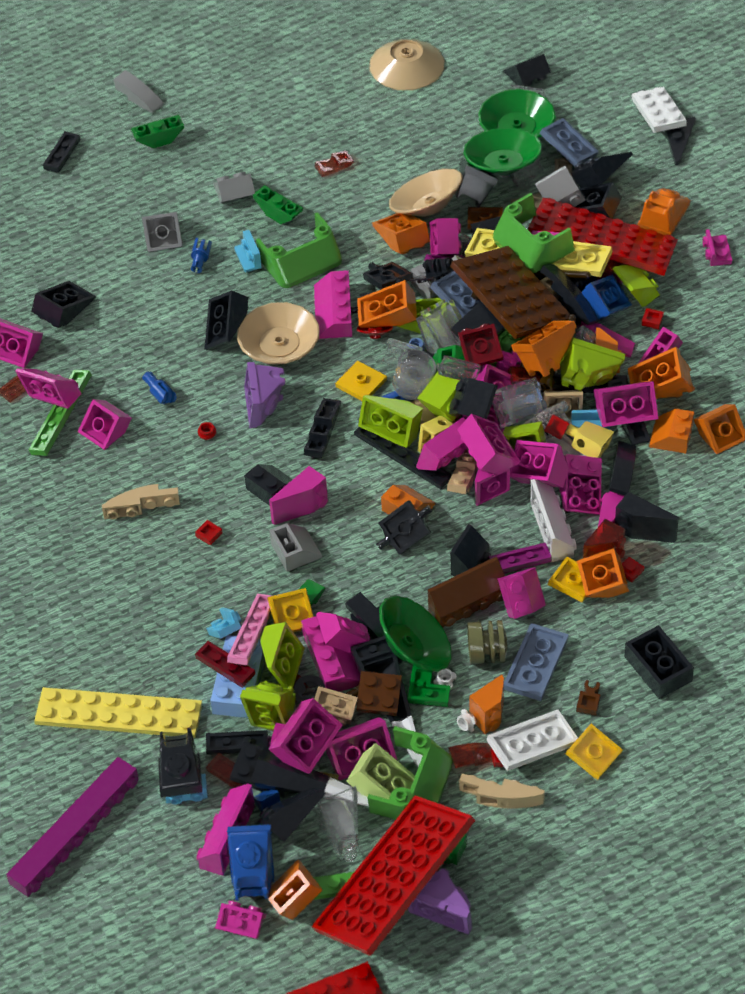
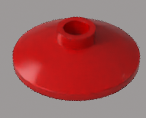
[357,326,393,339]

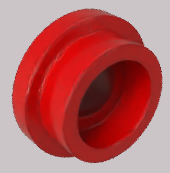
[198,422,216,440]

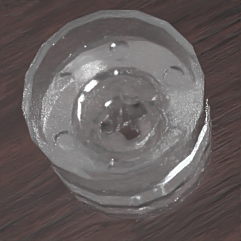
[392,350,436,400]

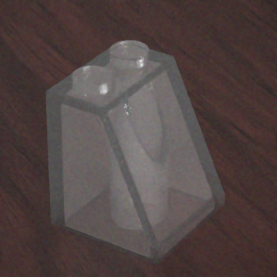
[416,299,462,354]
[492,377,547,428]
[317,786,360,863]

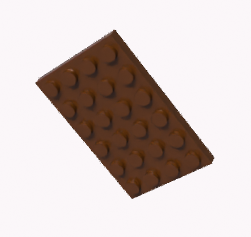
[451,246,571,339]

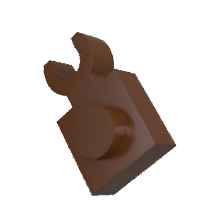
[576,680,600,715]

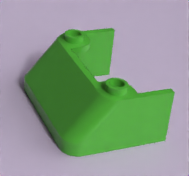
[493,193,575,273]
[256,212,342,288]
[367,726,453,820]

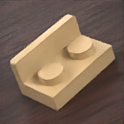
[315,686,358,726]

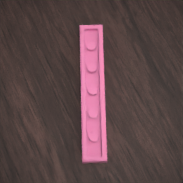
[227,593,271,665]

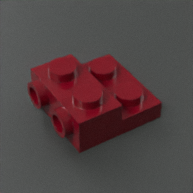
[458,323,504,369]

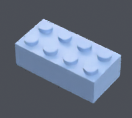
[210,635,265,718]

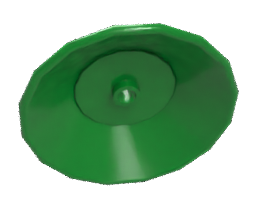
[478,89,556,138]
[463,128,542,175]
[379,595,452,672]

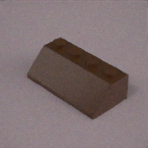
[428,557,505,628]

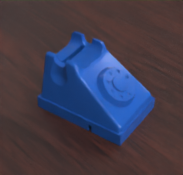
[581,275,632,321]
[227,825,275,901]

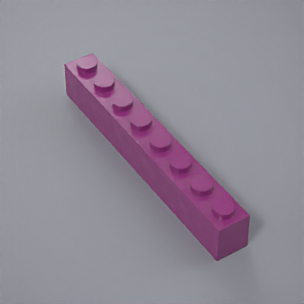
[6,757,139,897]

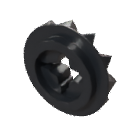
[293,675,326,704]

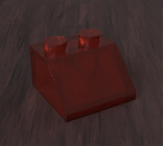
[583,519,626,559]

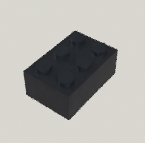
[624,625,694,699]

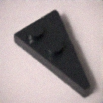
[665,117,696,166]

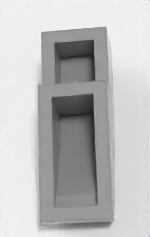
[114,70,164,113]

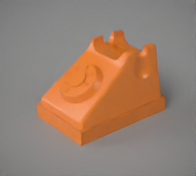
[637,188,690,235]
[511,321,577,377]
[627,347,695,399]

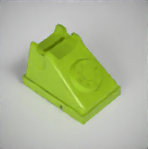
[560,337,625,391]
[240,681,296,731]

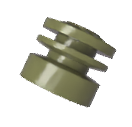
[467,620,507,665]

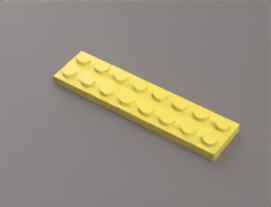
[465,228,613,277]
[34,687,202,738]

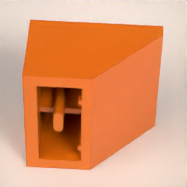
[268,859,323,920]

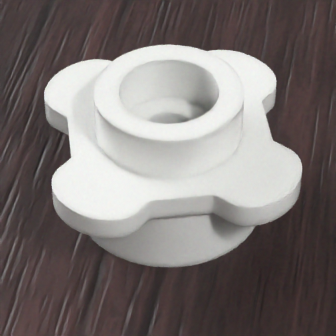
[433,669,456,688]
[457,709,476,732]

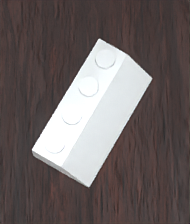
[530,479,577,562]

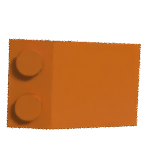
[372,213,430,254]
[357,280,417,328]

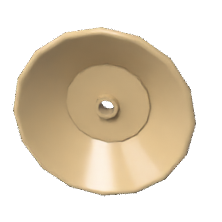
[370,39,444,90]
[389,169,463,217]
[237,302,319,364]

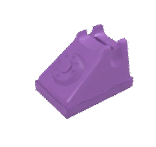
[244,362,286,428]
[408,868,472,934]

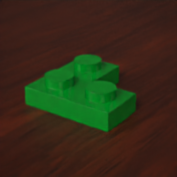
[407,665,451,707]

